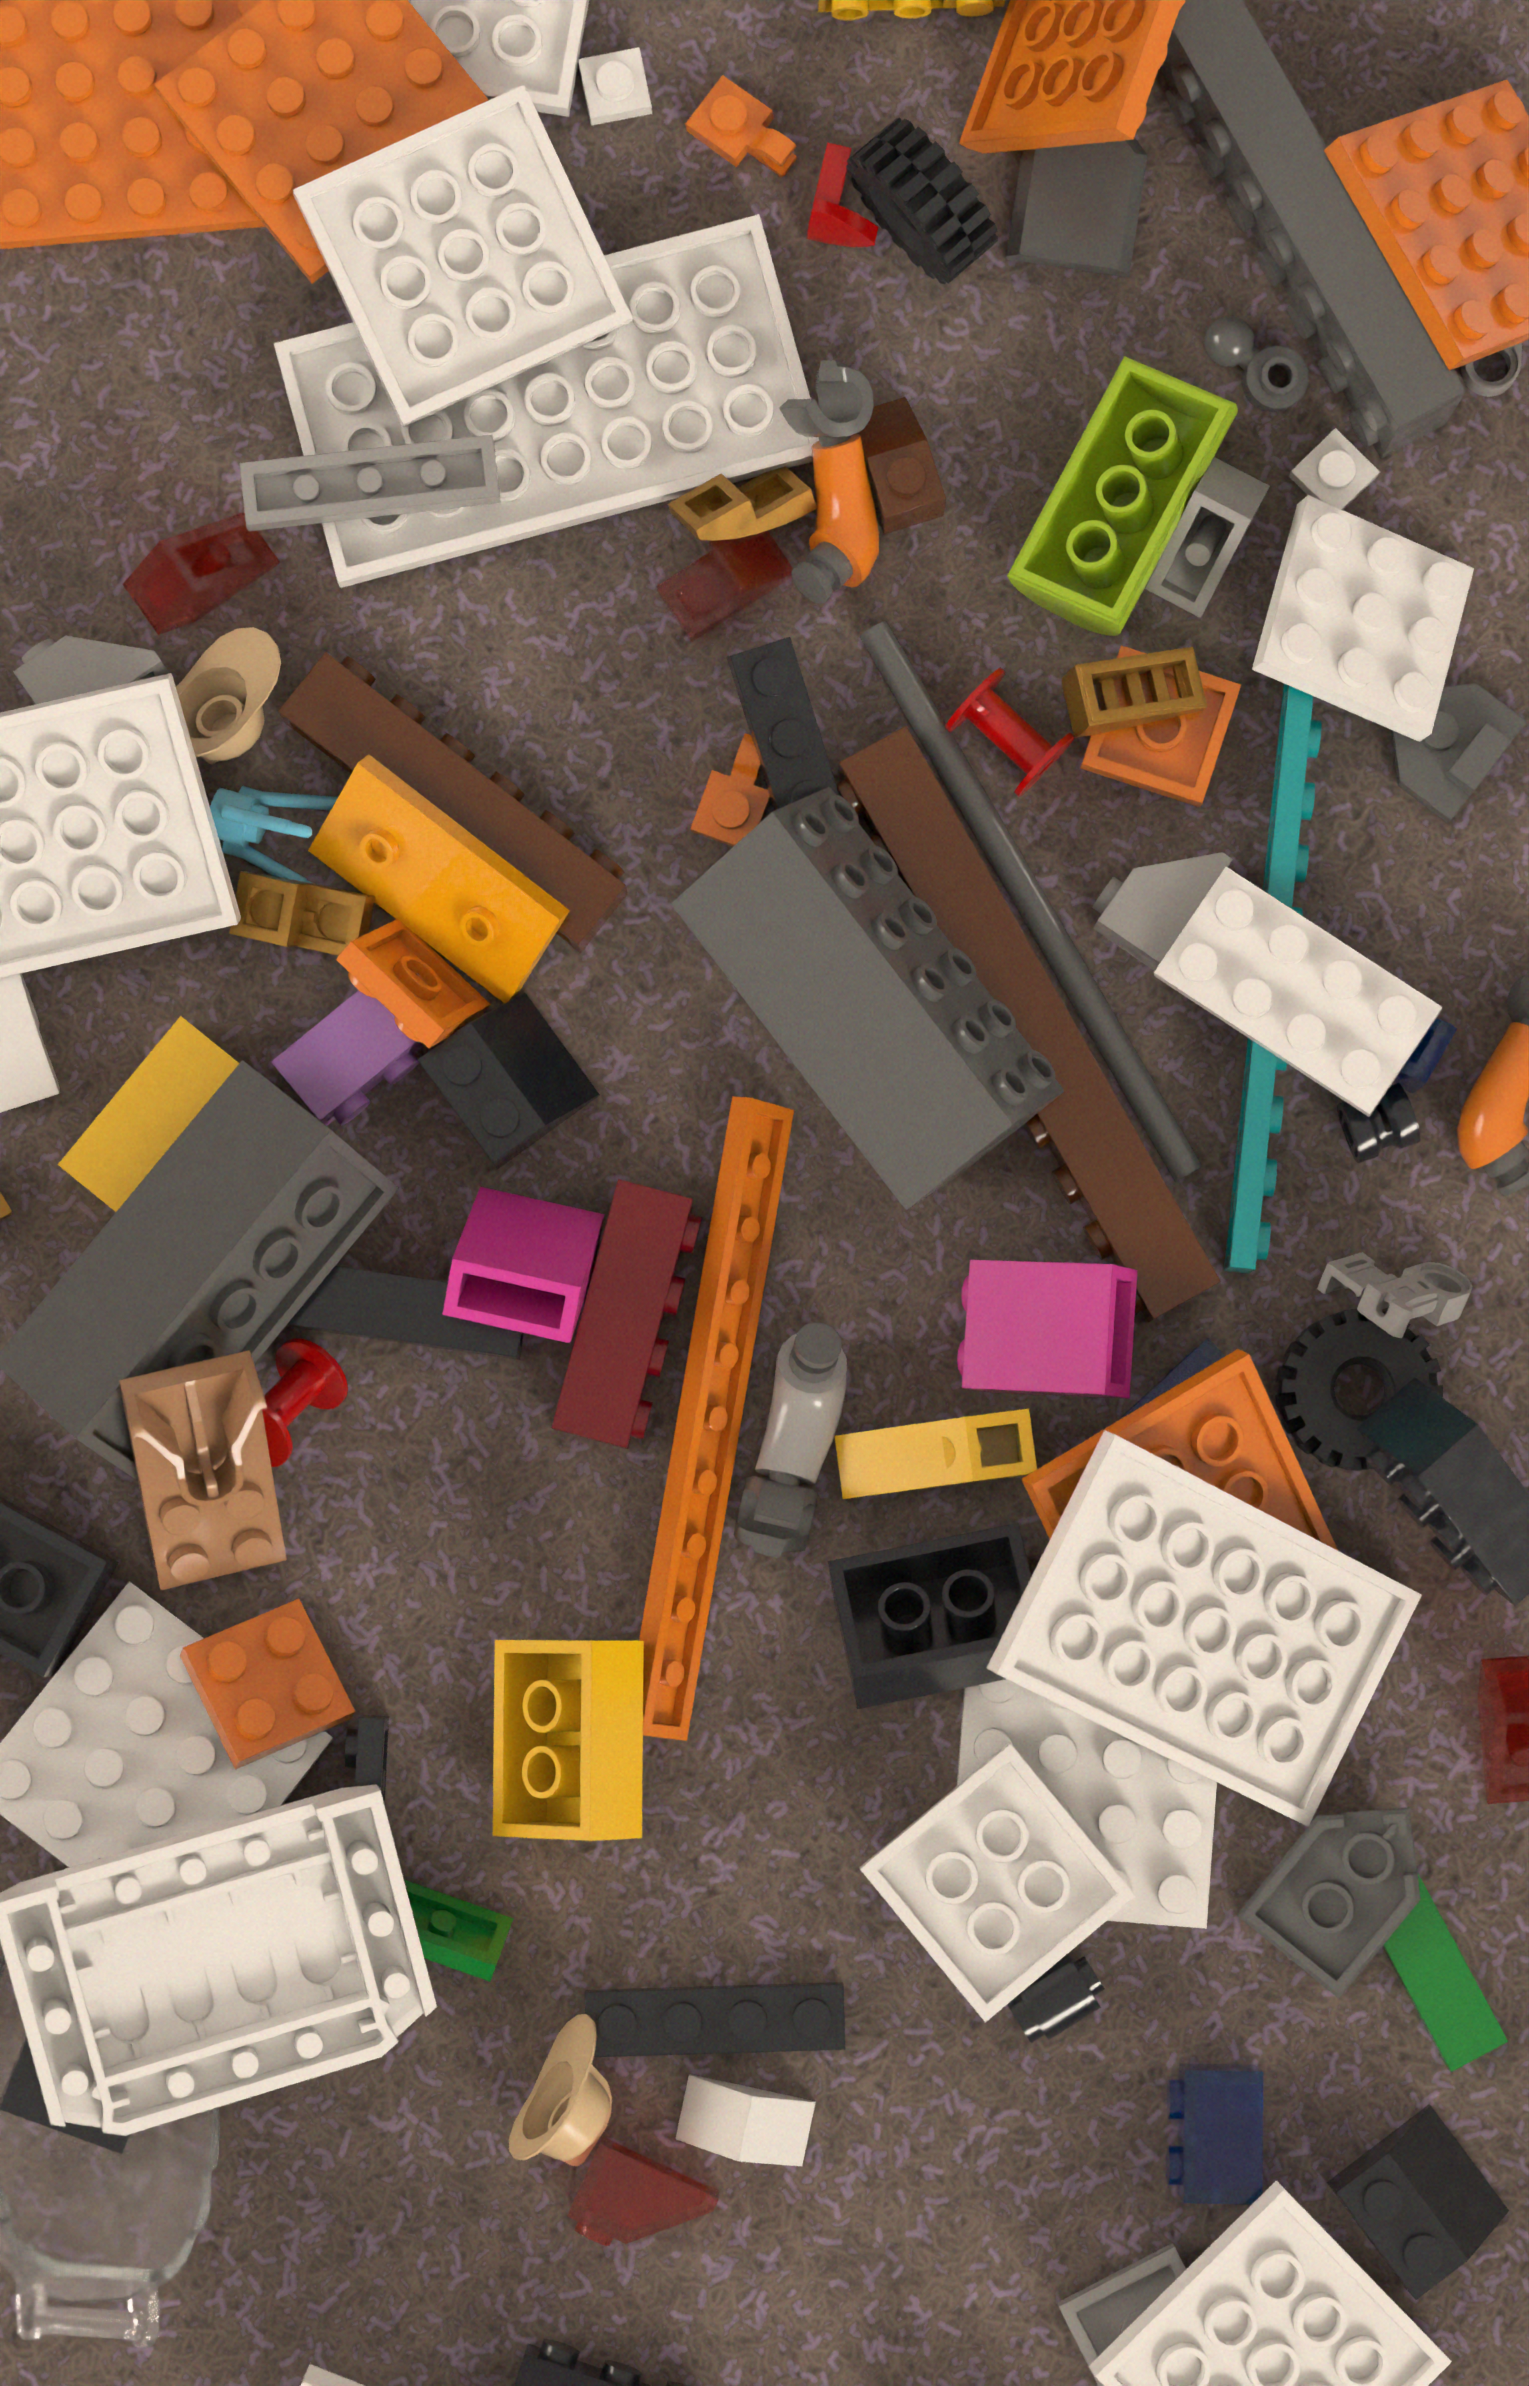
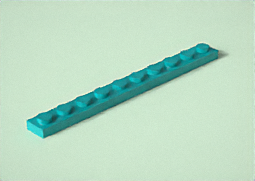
[1224,683,1322,1274]

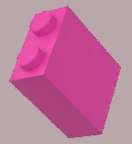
[442,1187,605,1343]
[957,1260,1137,1399]

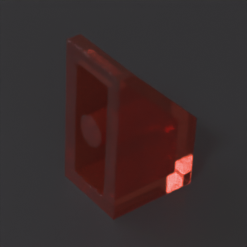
[122,512,280,635]
[1478,1656,1529,1804]
[567,2136,719,2246]

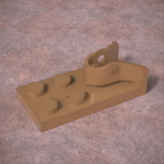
[119,1350,287,1590]

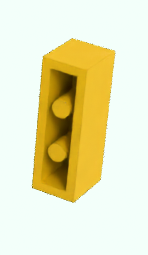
[58,1016,239,1212]

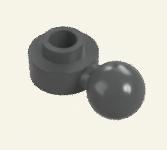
[1204,316,1309,412]

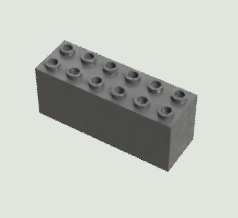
[670,786,1065,1211]
[0,1060,399,1481]

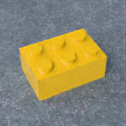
[493,1640,644,1841]

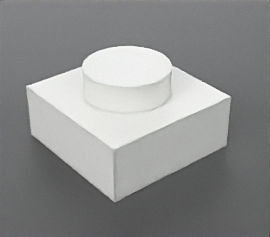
[578,47,652,126]
[1289,428,1380,510]

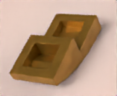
[668,466,817,541]
[229,871,375,956]

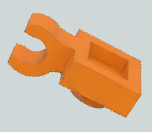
[685,75,797,178]
[690,733,770,847]

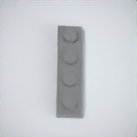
[239,435,501,531]

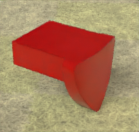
[806,142,878,247]

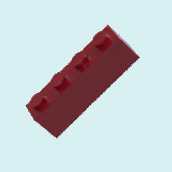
[551,1179,702,1449]

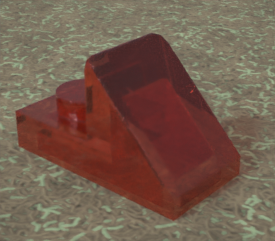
[656,531,793,642]

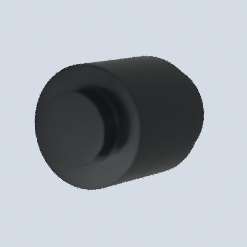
[1007,1954,1105,2043]

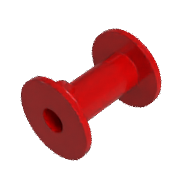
[945,667,1075,797]
[262,1338,348,1467]

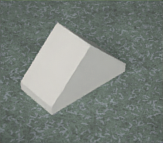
[675,2074,815,2166]

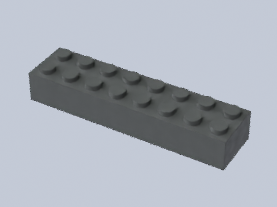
[1159,0,1466,459]

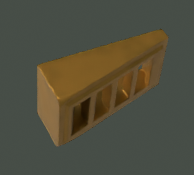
[1062,647,1207,737]

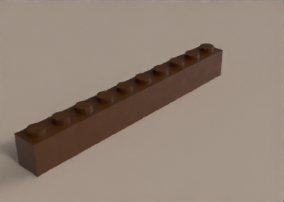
[836,726,1221,1322]

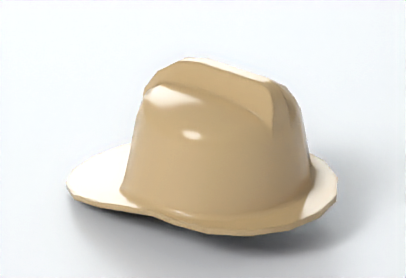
[176,627,281,764]
[509,2014,612,2166]

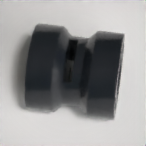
[1337,1083,1420,1164]

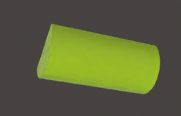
[1007,356,1238,636]

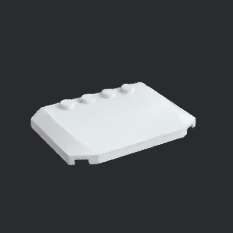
[0,1784,437,2136]

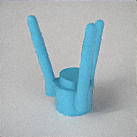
[210,786,338,884]

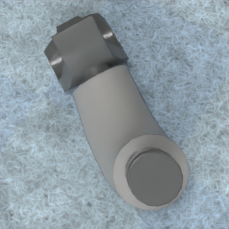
[733,1322,847,1558]

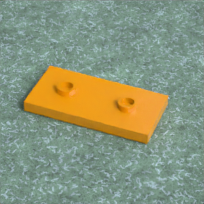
[308,754,570,1004]

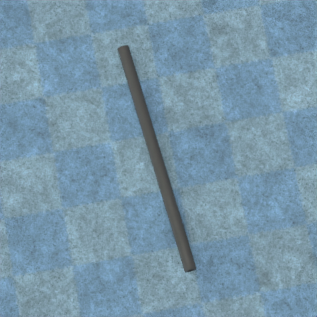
[860,621,1203,1182]

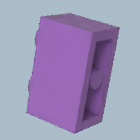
[271,990,423,1126]

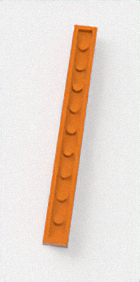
[639,1096,794,1741]

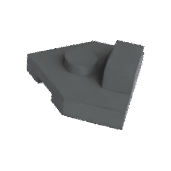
[1391,683,1527,823]

